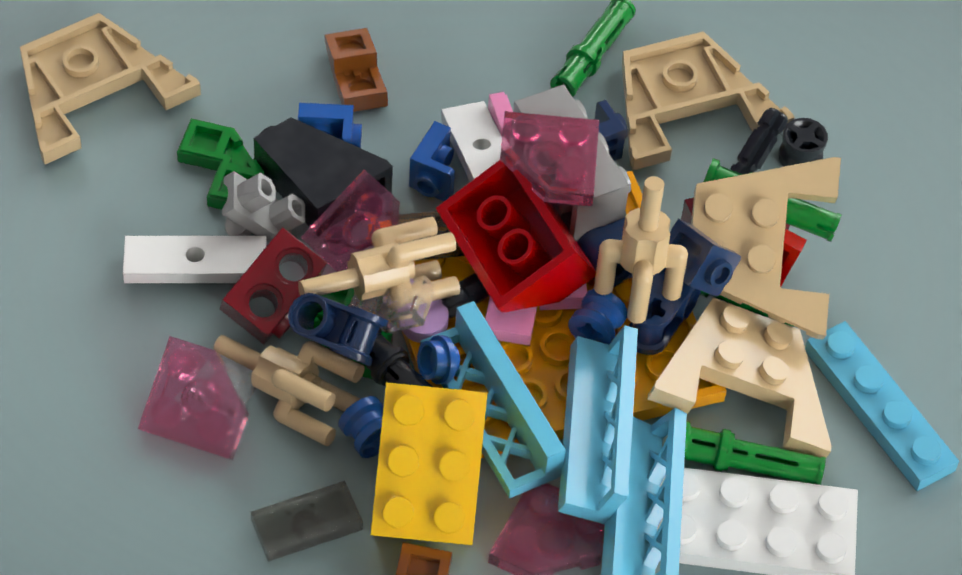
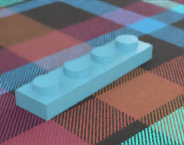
[805,321,959,491]

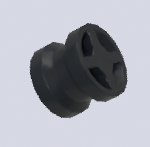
[779,118,828,167]

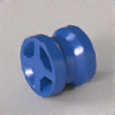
[568,289,628,345]
[338,396,384,458]

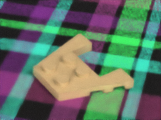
[20,13,201,165]
[622,31,795,170]
[691,157,841,340]
[648,298,831,458]

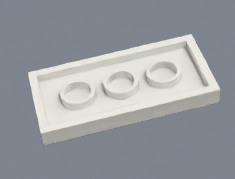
[657,468,858,575]

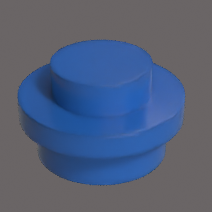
[417,335,460,384]

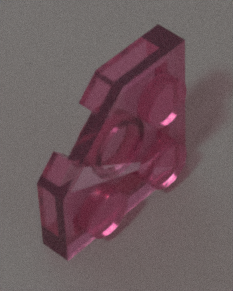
[500,111,599,206]
[301,169,400,272]
[138,336,249,460]
[488,483,605,575]

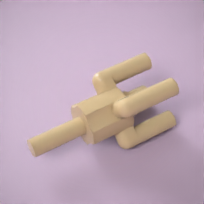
[594,176,688,324]
[298,217,460,308]
[213,335,364,446]

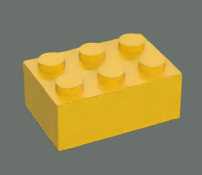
[371,382,488,545]

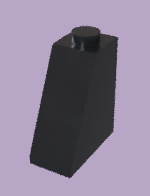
[253,117,393,237]

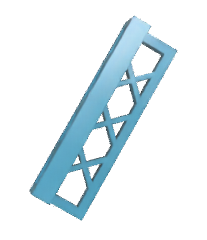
[420,301,566,498]
[558,325,638,524]
[601,408,687,575]

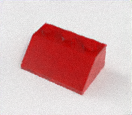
[436,152,596,313]

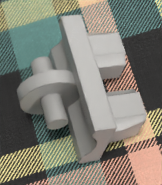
[222,171,305,243]

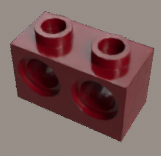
[220,227,327,344]

